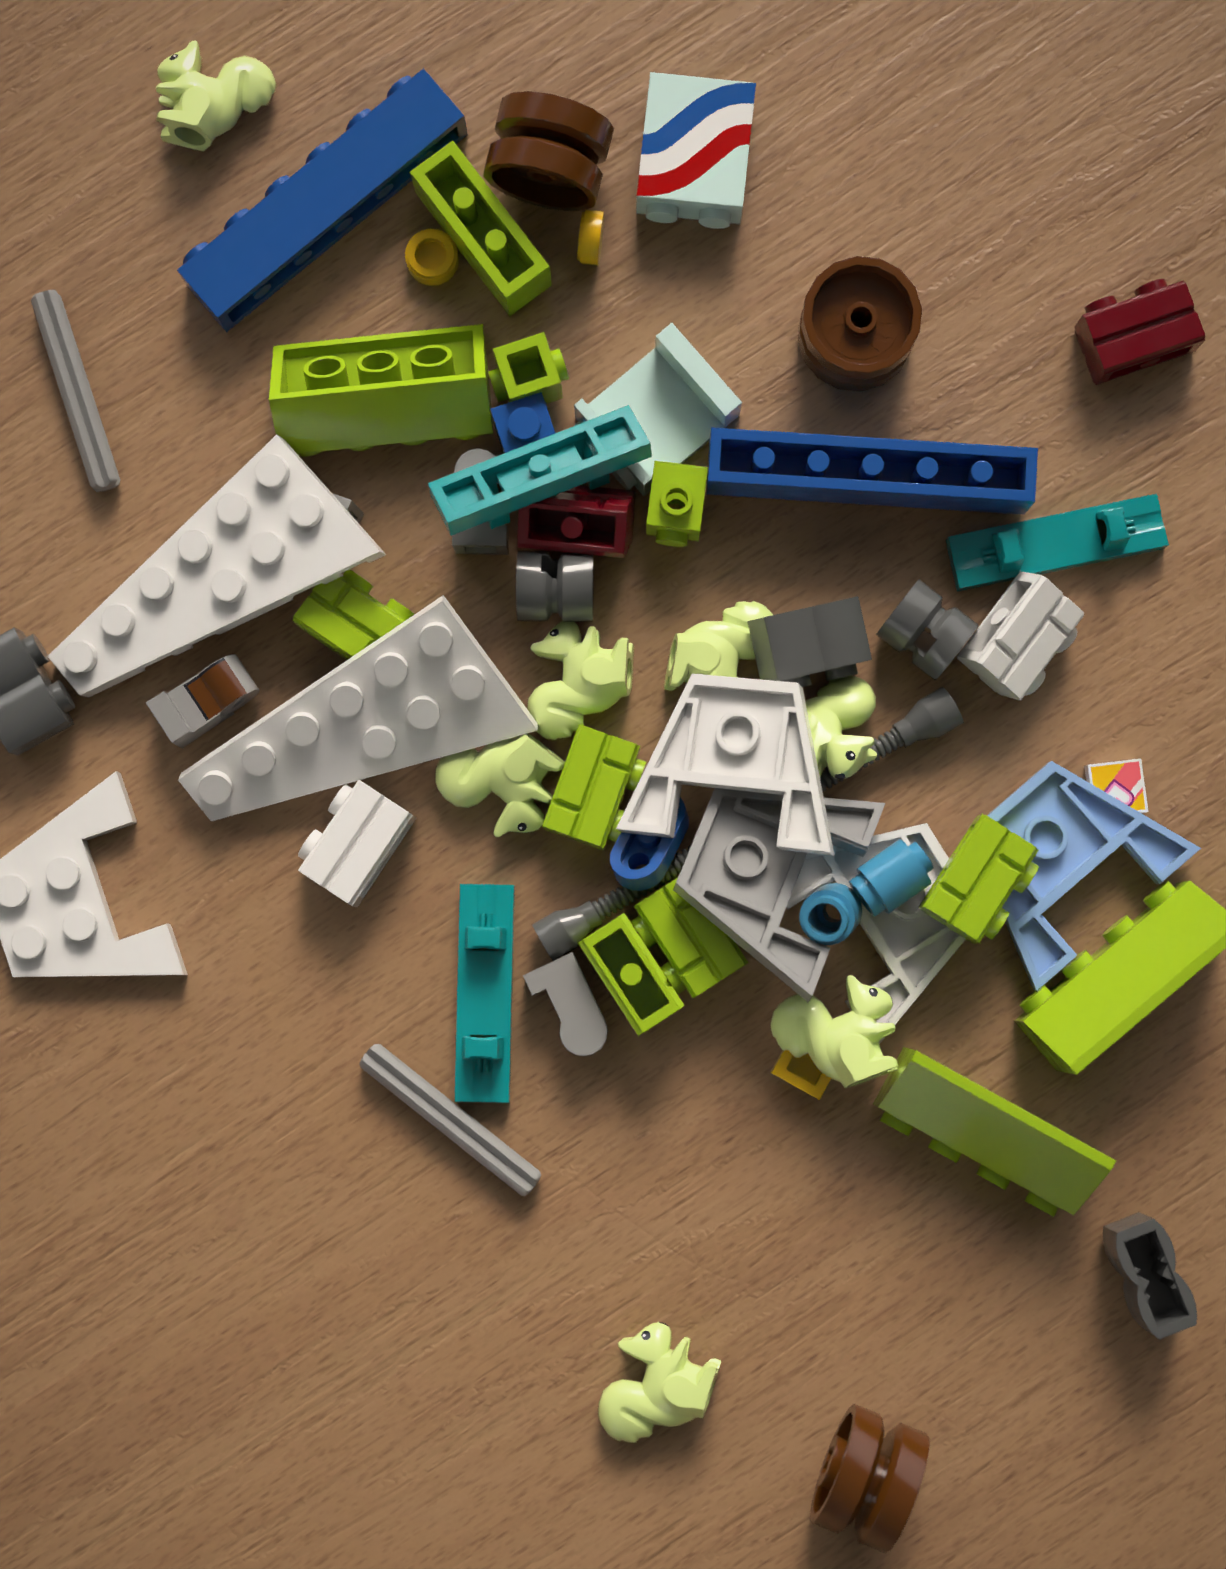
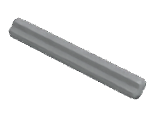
[31,290,121,492]
[359,1044,541,1196]

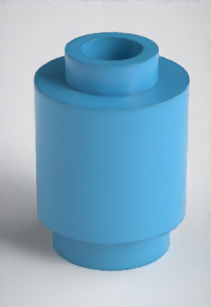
[849,839,934,917]
[799,883,862,945]

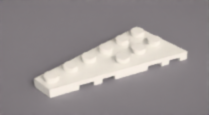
[47,435,386,697]
[178,595,538,821]

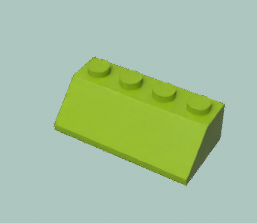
[269,324,493,456]
[1014,880,1226,1075]
[873,1047,1116,1217]

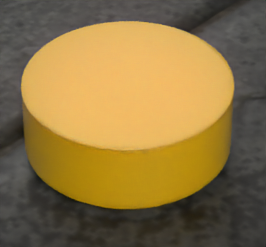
[577,209,604,265]
[405,229,459,286]

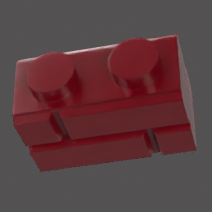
[1074,279,1205,385]
[517,485,636,558]

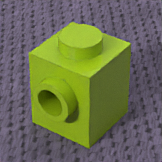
[488,332,569,404]
[646,461,708,547]

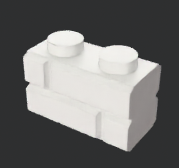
[957,571,1084,701]
[298,780,417,907]

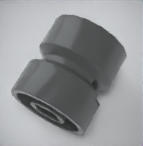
[516,551,594,622]
[876,579,979,681]

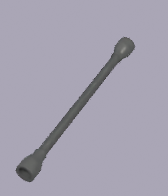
[532,687,964,961]

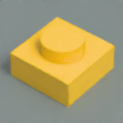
[770,1050,832,1100]

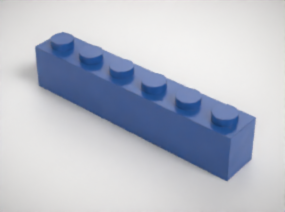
[177,68,468,333]
[706,427,1038,515]

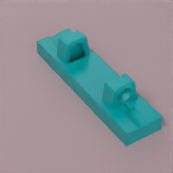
[428,405,652,536]
[945,494,1169,592]
[455,884,515,1103]

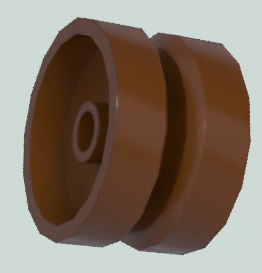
[483,91,614,211]
[798,256,922,392]
[810,1404,930,1553]

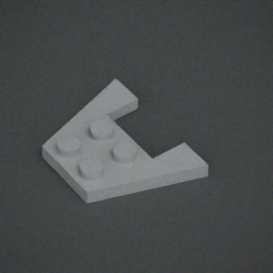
[673,788,885,1002]

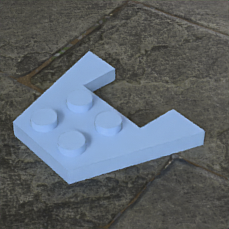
[987,761,1201,991]

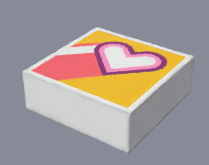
[1084,759,1148,813]

